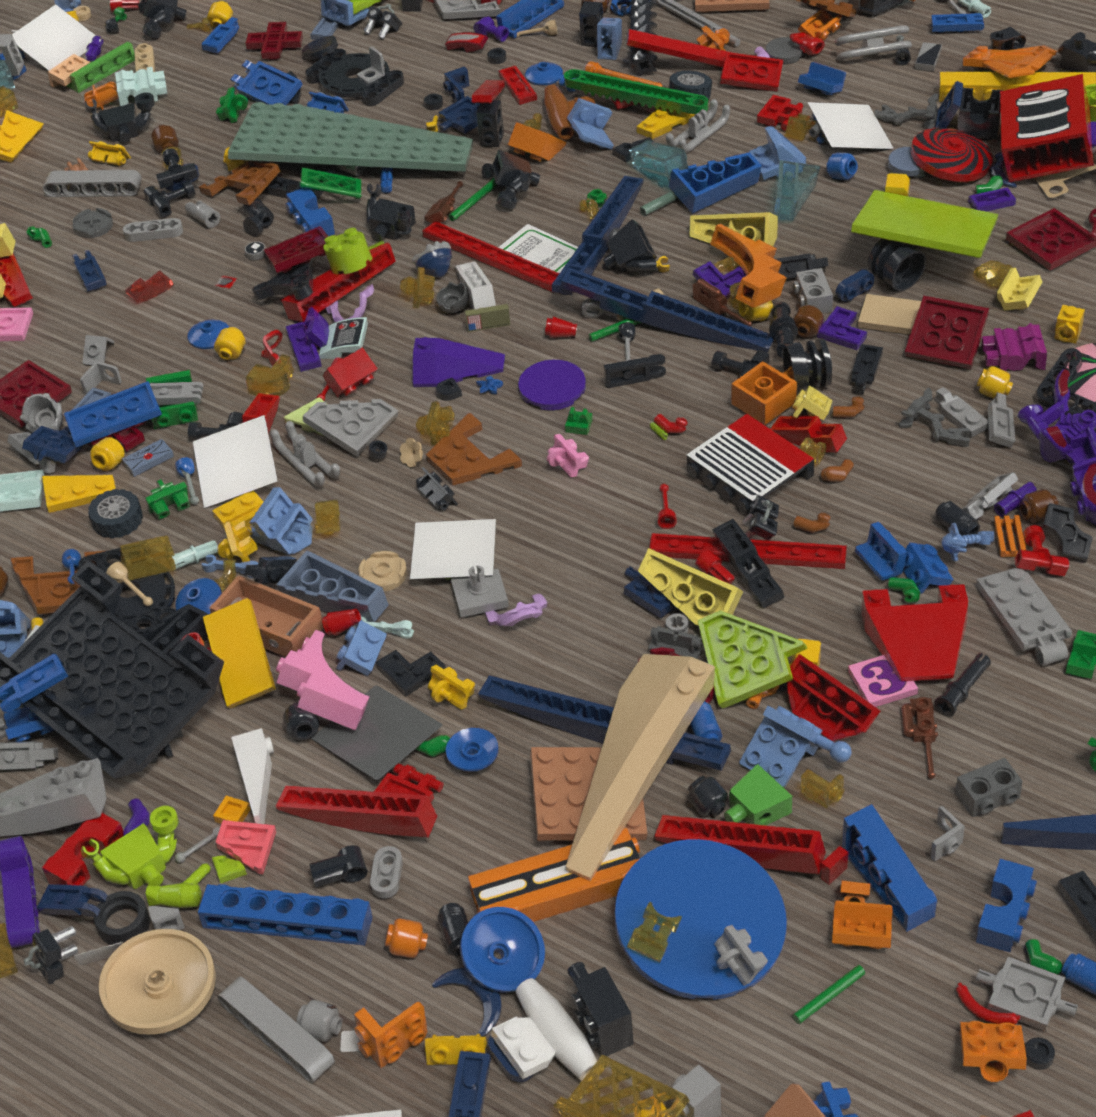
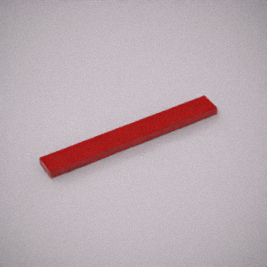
[422,221,559,292]
[649,533,847,569]

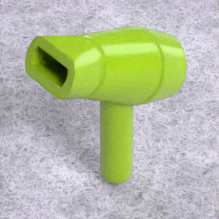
[146,863,211,909]

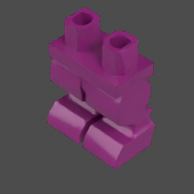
[981,323,1047,371]

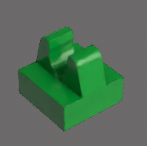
[565,407,593,435]

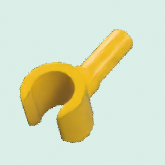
[426,115,438,132]

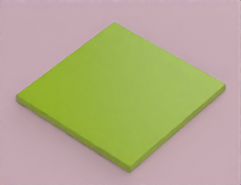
[851,190,998,258]

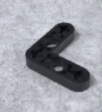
[266,164,337,200]
[1037,348,1096,415]

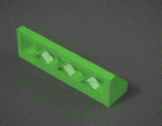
[66,42,135,93]

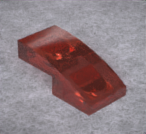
[124,270,174,303]

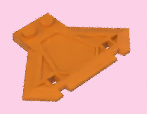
[963,45,1057,78]

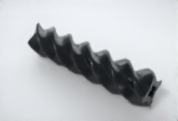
[630,0,658,76]

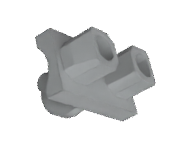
[714,925,768,986]

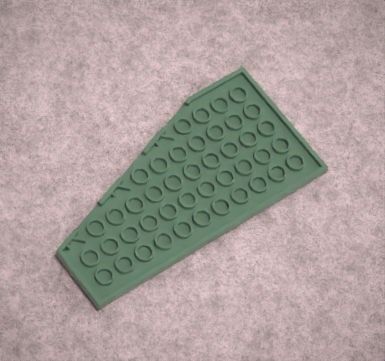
[228,102,473,172]

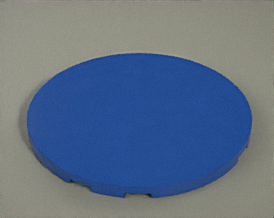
[615,839,787,1000]

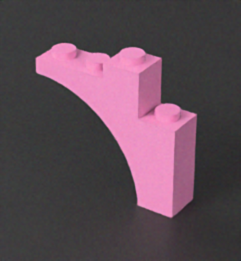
[276,630,369,730]

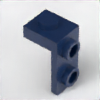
[443,66,470,102]

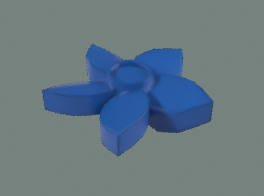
[476,376,503,394]

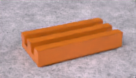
[994,515,1026,557]

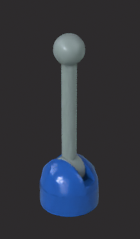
[175,457,199,505]

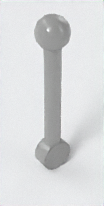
[175,827,220,863]

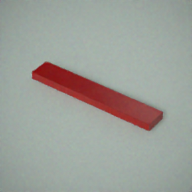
[627,29,733,67]
[472,80,505,103]

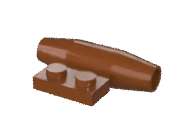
[544,85,596,140]

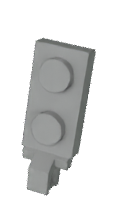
[935,387,989,438]
[988,392,1015,448]
[7,432,56,473]
[962,472,1019,519]
[0,741,58,770]

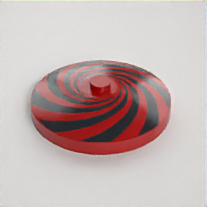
[910,128,993,182]

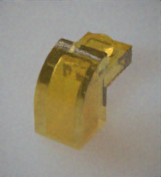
[245,354,294,396]

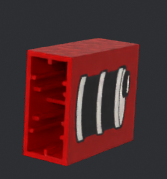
[1000,74,1094,182]

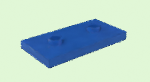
[64,381,162,447]

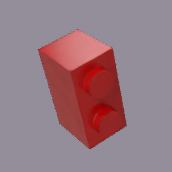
[322,347,378,398]

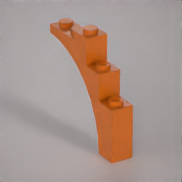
[710,224,786,308]

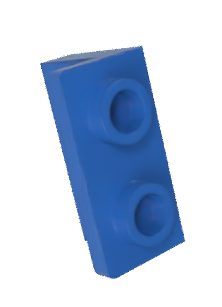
[798,62,846,95]
[855,522,907,580]
[903,542,954,594]
[4,707,55,742]

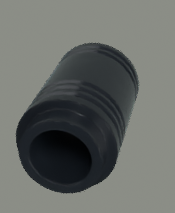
[243,198,274,228]
[935,501,980,536]
[438,903,468,956]

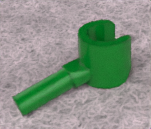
[114,7,127,22]

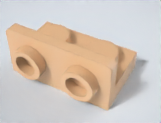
[48,54,90,88]

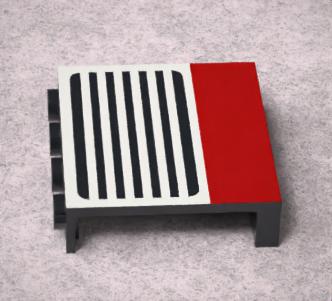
[687,414,814,514]

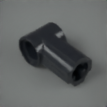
[309,845,368,887]

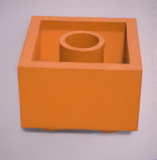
[508,122,566,162]

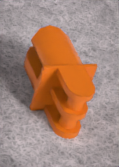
[84,82,118,110]

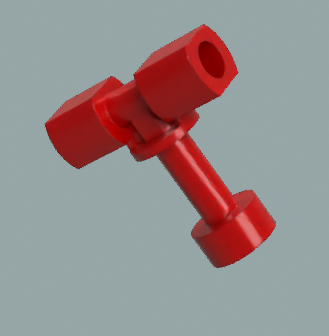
[1015,525,1069,577]

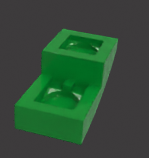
[1066,630,1096,679]

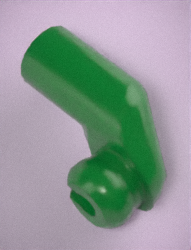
[975,175,1003,194]
[888,577,920,603]
[414,735,450,757]
[1025,939,1063,975]

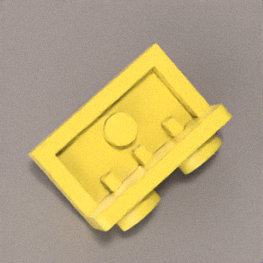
[997,268,1042,311]

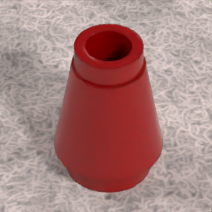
[545,316,577,338]
[322,608,361,636]

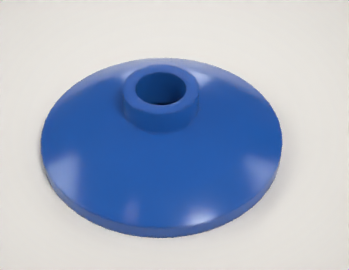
[525,62,563,86]
[187,319,229,349]
[175,578,222,615]
[446,728,499,771]

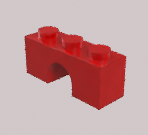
[42,813,123,886]

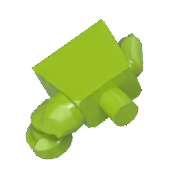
[81,806,179,889]

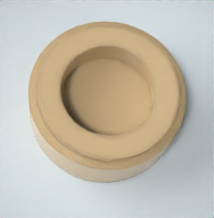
[73,6,92,21]

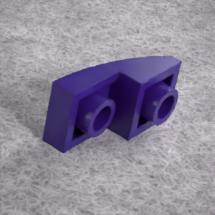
[304,307,329,348]

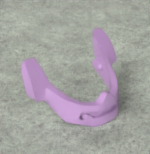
[326,284,374,322]
[485,594,547,626]

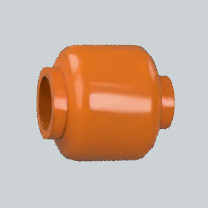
[385,918,428,958]

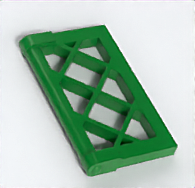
[300,168,362,199]

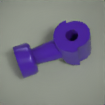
[473,16,509,42]

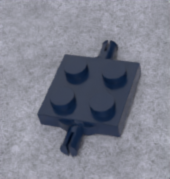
[438,96,480,134]
[22,426,83,463]
[624,566,682,618]

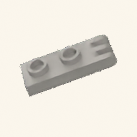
[150,382,204,405]

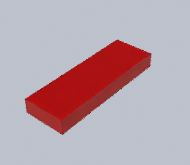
[498,66,537,105]

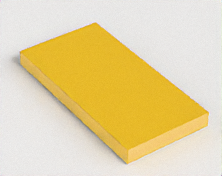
[203,598,276,709]

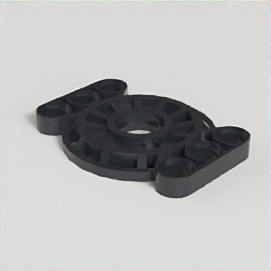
[305,48,404,106]
[79,544,176,634]

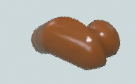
[833,397,865,418]
[821,459,854,482]
[793,513,831,533]

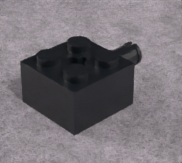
[567,962,634,1058]

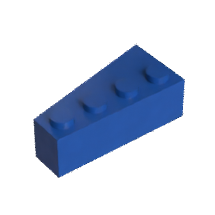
[669,152,762,213]
[842,804,937,932]

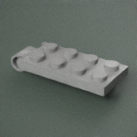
[976,568,1072,666]

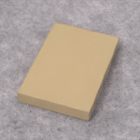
[858,294,921,335]

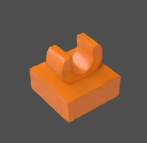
[841,881,870,903]

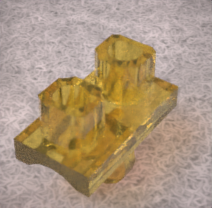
[400,267,435,308]
[416,401,455,446]

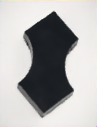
[1043,503,1093,562]

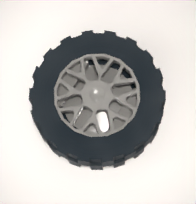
[669,70,712,99]
[88,489,143,539]

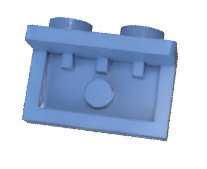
[336,620,387,676]

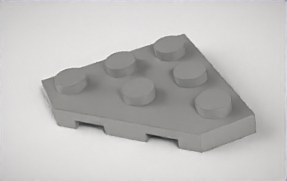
[302,399,399,457]

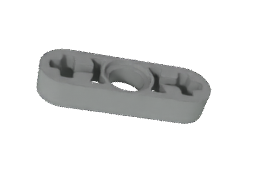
[123,218,183,242]

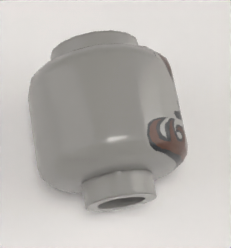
[296,1000,342,1042]

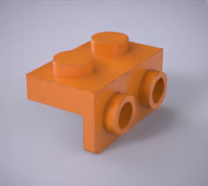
[798,8,843,41]
[832,901,893,949]

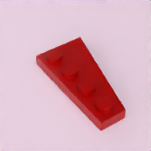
[0,252,33,307]

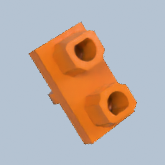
[696,26,730,51]

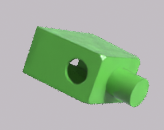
[724,765,792,825]

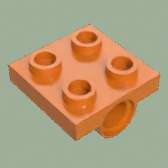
[960,1021,1027,1082]

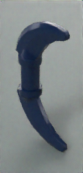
[990,151,1017,188]
[432,968,502,1037]

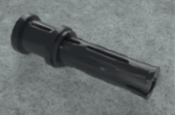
[934,653,991,716]

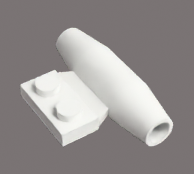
[491,978,600,1082]

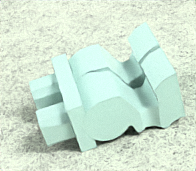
[115,67,168,106]

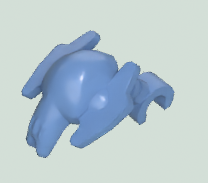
[941,523,994,561]

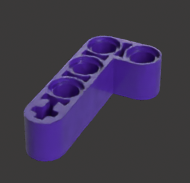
[0,836,40,949]

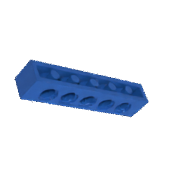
[198,884,373,946]

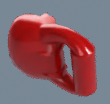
[790,32,825,56]

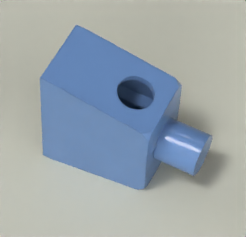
[597,17,622,60]

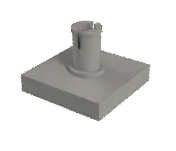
[451,565,509,617]

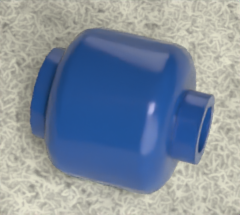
[826,153,858,180]

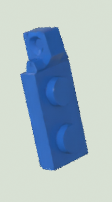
[201,17,240,53]

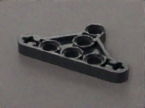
[252,260,313,300]

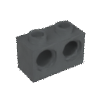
[955,758,1023,817]

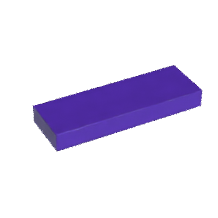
[285,322,322,372]

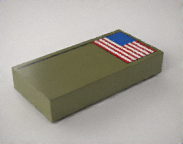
[465,304,511,332]

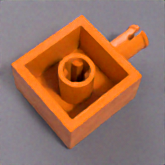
[731,361,797,425]

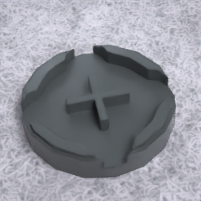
[766,37,804,64]
[72,208,113,238]

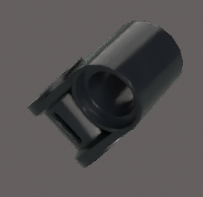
[989,27,1026,50]

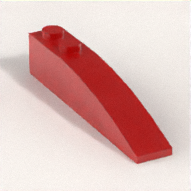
[281,242,396,322]
[275,786,438,838]
[654,815,826,874]

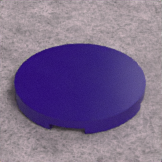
[518,360,586,410]

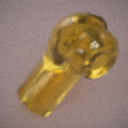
[523,113,542,130]
[579,198,599,221]
[714,257,739,273]
[213,559,236,593]

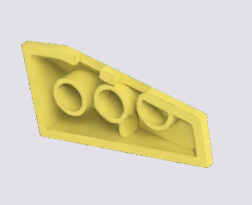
[690,212,778,246]
[638,548,743,626]

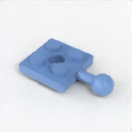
[763,705,852,763]

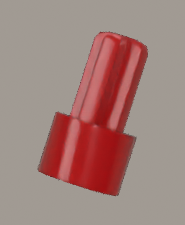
[110,0,140,12]
[695,549,735,585]

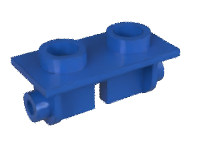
[307,92,349,113]

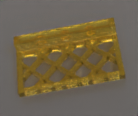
[553,1055,690,1117]

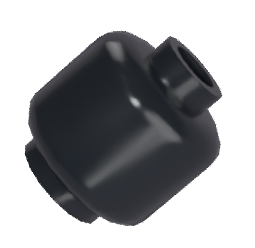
[283,702,319,741]
[688,776,728,817]

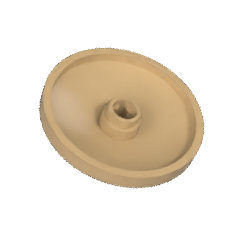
[99,929,216,1035]

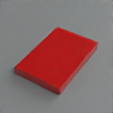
[720,52,783,92]

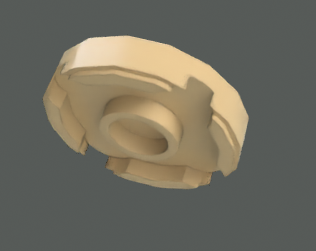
[358,551,407,591]

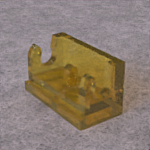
[120,535,176,580]

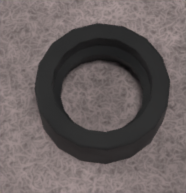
[93,891,150,945]

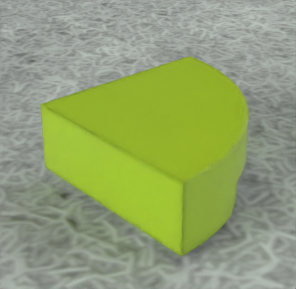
[212,855,247,883]

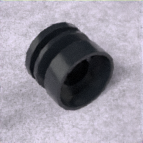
[867,238,926,291]
[782,338,832,390]

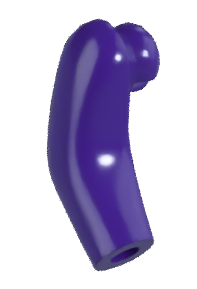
[123,798,150,836]

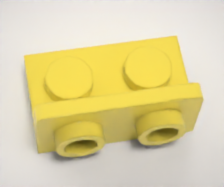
[792,385,832,420]

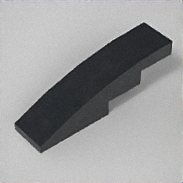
[712,519,784,608]

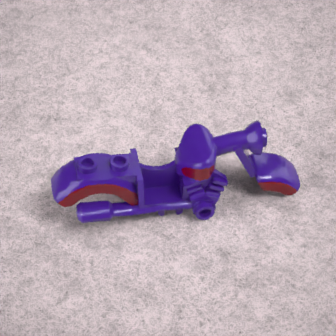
[1017,369,1096,525]

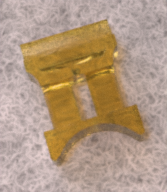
[627,902,682,963]

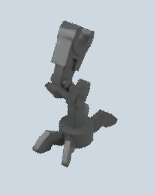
[875,94,938,129]
[899,388,970,447]

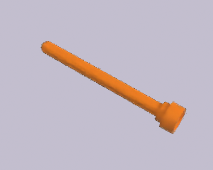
[585,61,662,87]

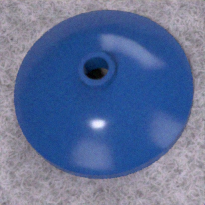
[460,907,545,992]

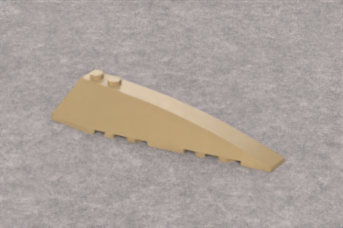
[566,654,715,881]

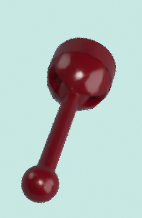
[1088,209,1096,240]

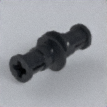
[769,302,798,358]

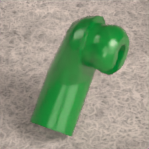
[26,226,52,248]

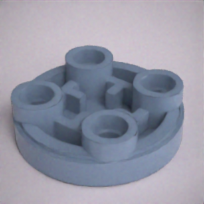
[888,147,926,178]

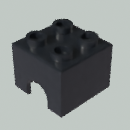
[957,88,1003,140]

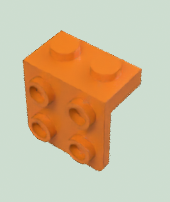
[354,1002,428,1068]

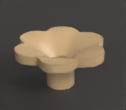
[400,438,423,467]

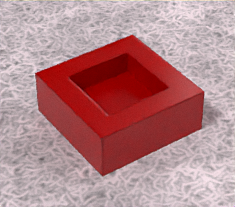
[821,846,848,885]

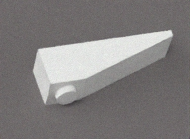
[455,261,496,309]
[231,728,274,824]

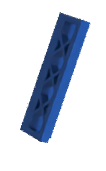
[496,0,564,38]

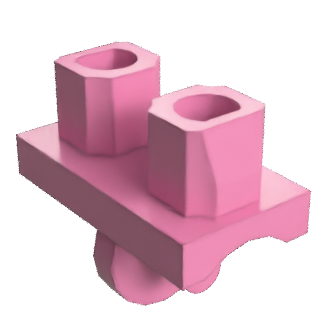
[547,434,589,477]

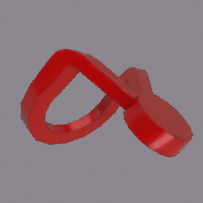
[261,330,283,368]

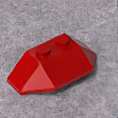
[786,653,881,742]

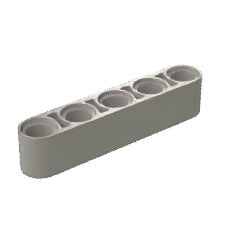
[43,170,141,197]
[217,976,335,1083]

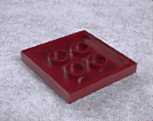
[1006,208,1096,271]
[264,226,328,273]
[905,295,989,369]
[0,360,72,428]

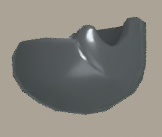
[436,282,469,313]

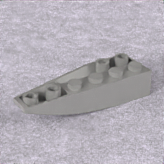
[0,758,107,836]

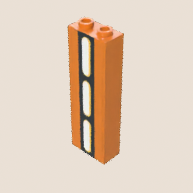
[468,828,640,922]

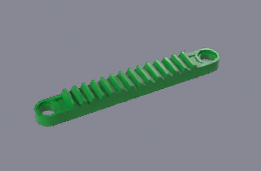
[564,69,709,114]

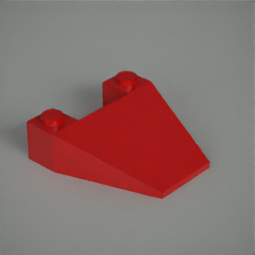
[861,584,969,681]

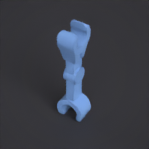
[201,555,258,579]

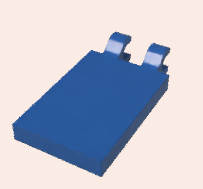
[230,60,303,105]

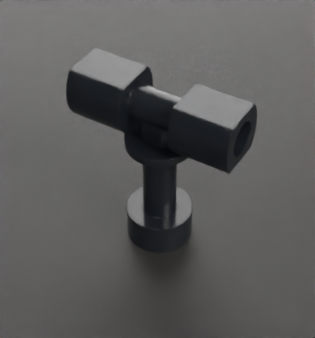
[156,148,199,189]
[143,180,196,217]
[711,350,770,378]
[188,412,243,440]

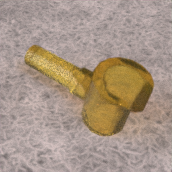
[187,17,212,32]

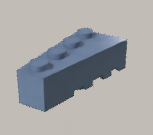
[276,550,389,622]

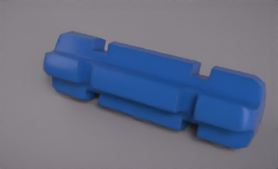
[380,167,393,193]

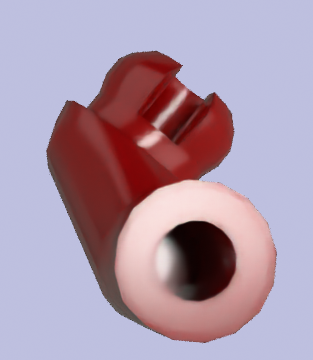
[654,414,688,434]

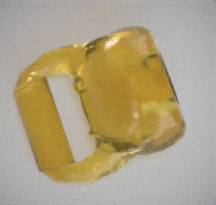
[974,260,1013,287]

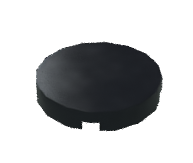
[302,36,338,60]

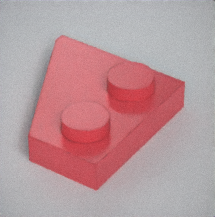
[216,820,276,874]

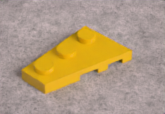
[636,107,696,139]
[0,111,44,163]
[42,475,116,513]

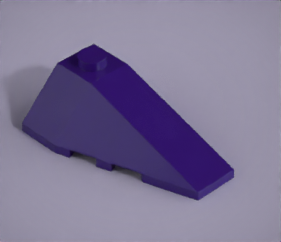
[413,337,505,387]

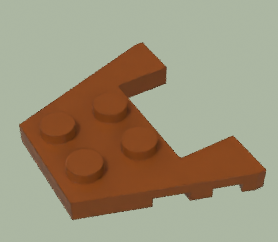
[796,0,856,17]
[199,160,280,205]
[426,413,522,486]
[11,551,104,614]

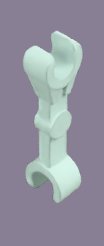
[353,616,414,639]

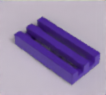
[968,187,1016,212]

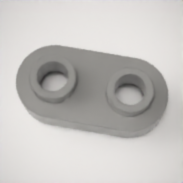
[370,846,403,898]

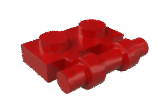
[757,95,804,131]
[374,763,444,802]

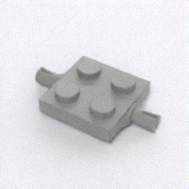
[976,957,1078,1031]

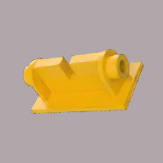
[88,141,131,166]
[425,1034,487,1065]

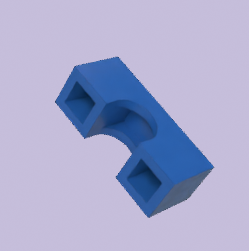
[285,188,335,236]
[976,859,1037,953]

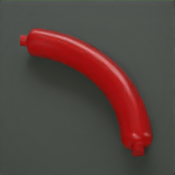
[956,983,1020,1025]

